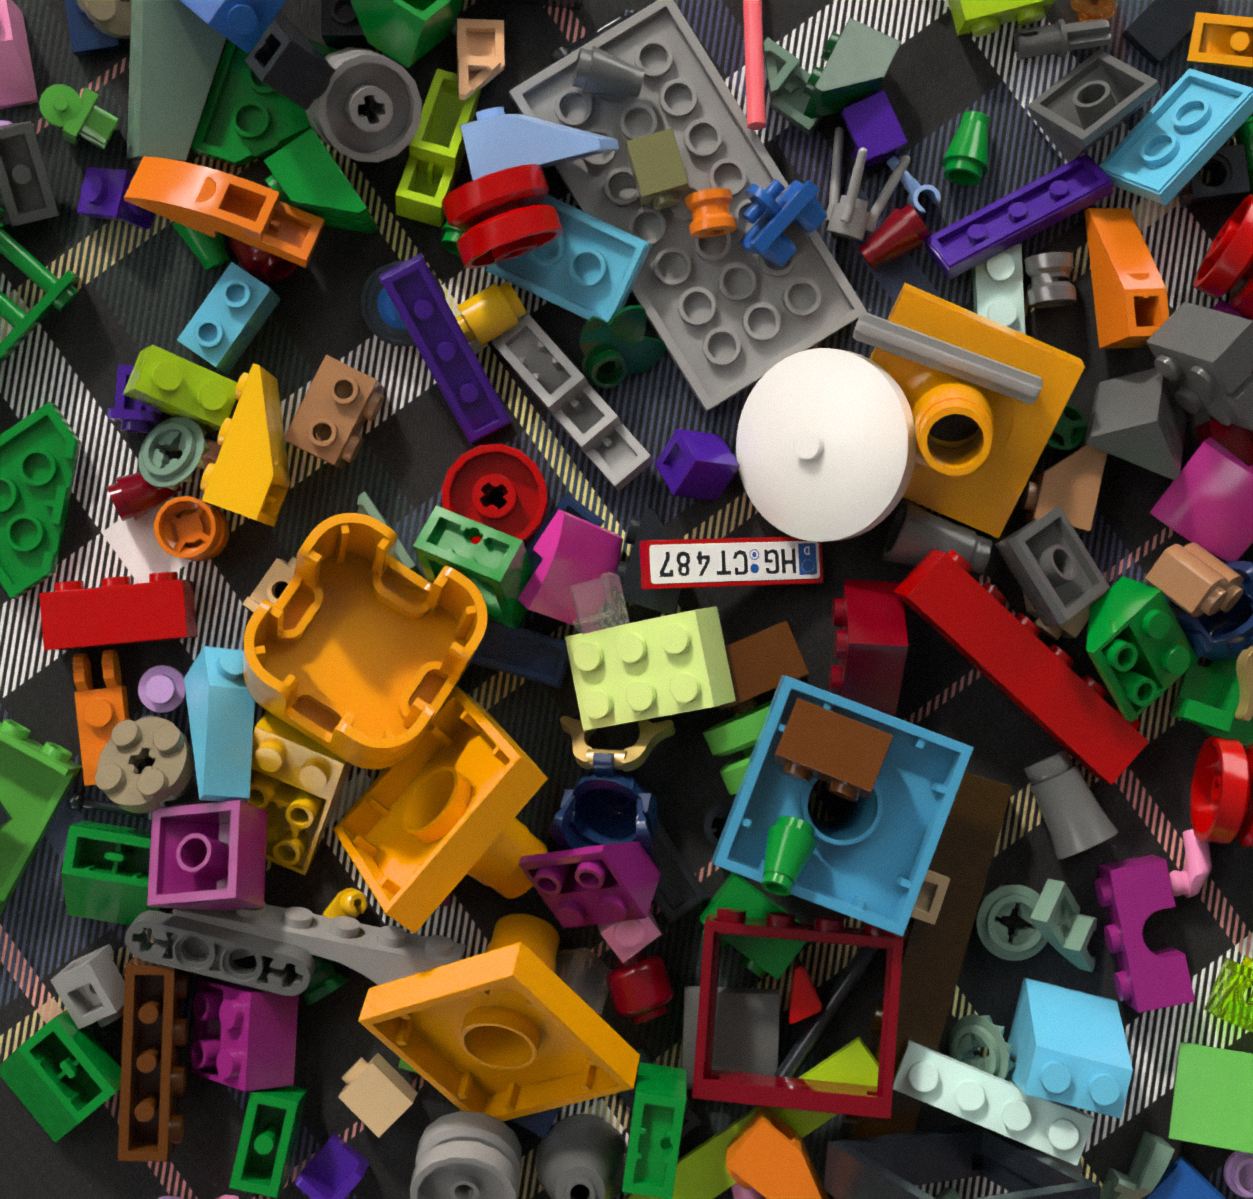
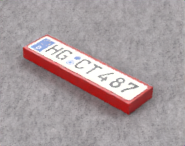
[639,537,823,590]

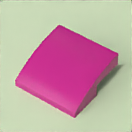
[1150,437,1253,562]
[517,509,623,631]

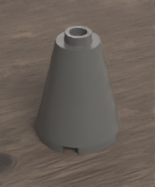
[535,1114,627,1199]

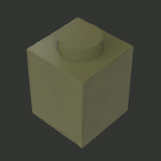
[626,128,689,210]

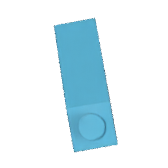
[184,646,255,803]

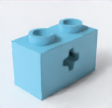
[177,262,281,375]

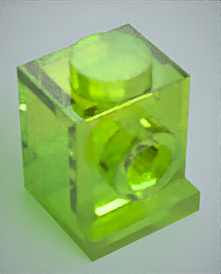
[1204,955,1253,1033]

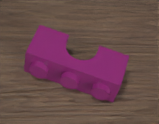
[1095,855,1195,1013]

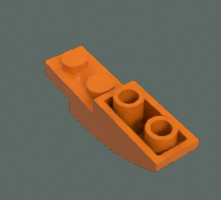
[124,156,325,268]

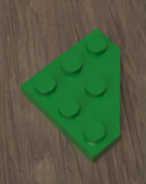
[191,27,339,168]
[0,401,81,599]

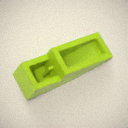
[395,69,481,227]

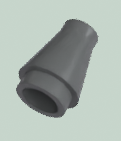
[572,46,645,97]

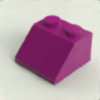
[147,800,268,911]

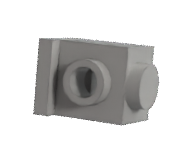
[50,944,125,1030]

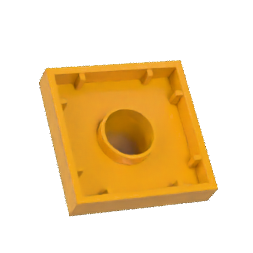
[869,282,1085,538]
[333,685,548,934]
[358,914,640,1122]

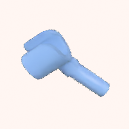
[886,156,941,215]

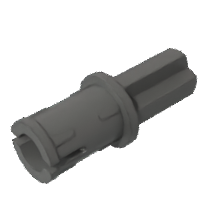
[1014,18,1111,60]

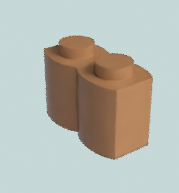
[1145,542,1244,617]

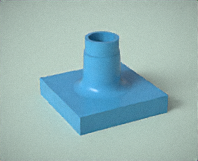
[712,675,974,937]

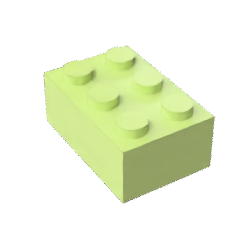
[565,606,736,731]

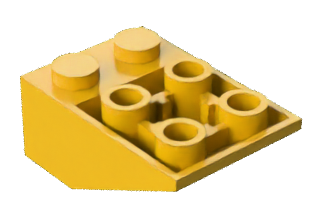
[200,363,290,527]
[247,711,352,876]

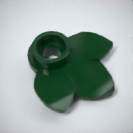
[579,305,667,388]

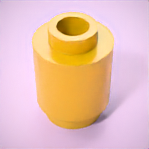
[456,281,527,347]

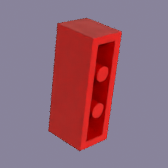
[39,572,198,650]

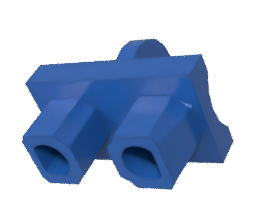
[738,179,827,266]

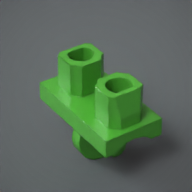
[39,84,118,150]

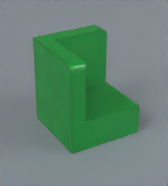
[1170,664,1240,732]

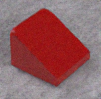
[787,959,823,1024]

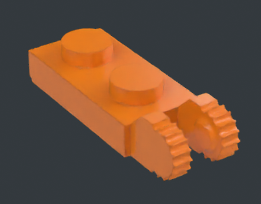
[72,649,130,786]

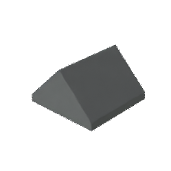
[1027,49,1160,162]
[1086,368,1187,481]
[995,505,1110,626]

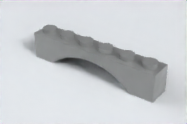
[169,902,466,985]

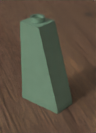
[127,0,226,162]

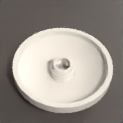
[736,348,917,542]

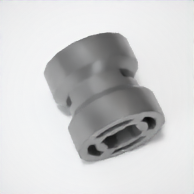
[1025,252,1077,308]

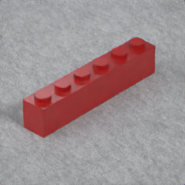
[894,549,1149,785]

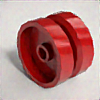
[441,164,564,269]
[1193,194,1253,320]
[441,444,549,545]
[1190,736,1253,848]

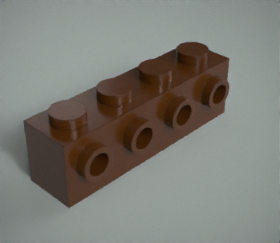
[118,957,191,1162]

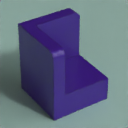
[841,91,907,170]
[654,429,740,500]
[295,1132,370,1199]

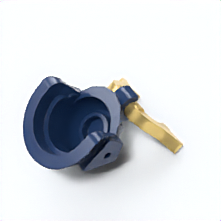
[1165,561,1253,721]
[549,716,676,858]

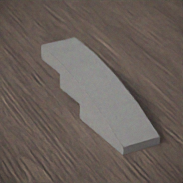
[492,313,654,492]

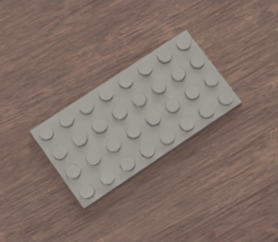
[509,0,867,413]

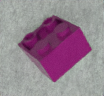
[518,842,661,928]
[190,978,299,1092]

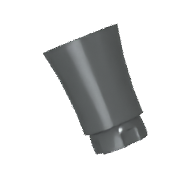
[882,499,992,581]
[1024,749,1118,860]

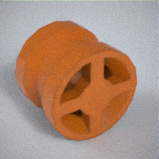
[685,188,737,238]

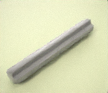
[853,312,1043,404]

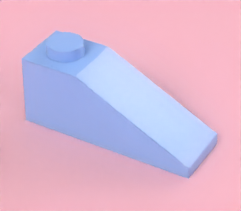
[460,107,619,180]

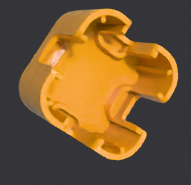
[243,513,487,770]

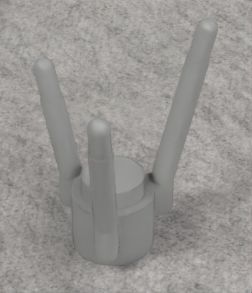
[825,127,911,241]

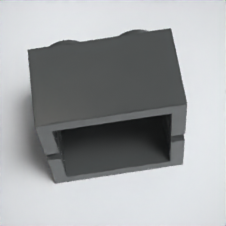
[1146,301,1253,431]

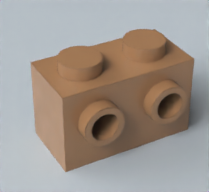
[283,355,385,469]

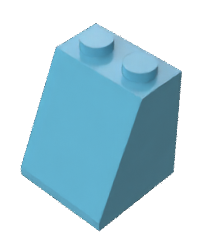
[1008,977,1133,1119]

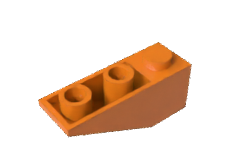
[1084,208,1169,349]
[725,1106,828,1199]

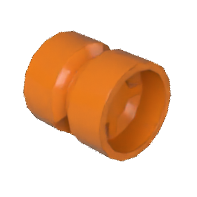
[154,496,230,561]

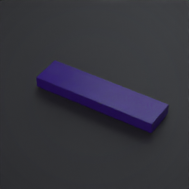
[924,153,1113,280]
[378,253,512,445]

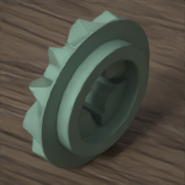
[138,417,210,491]
[976,884,1047,961]
[948,1013,1015,1081]

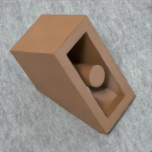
[1021,444,1107,534]

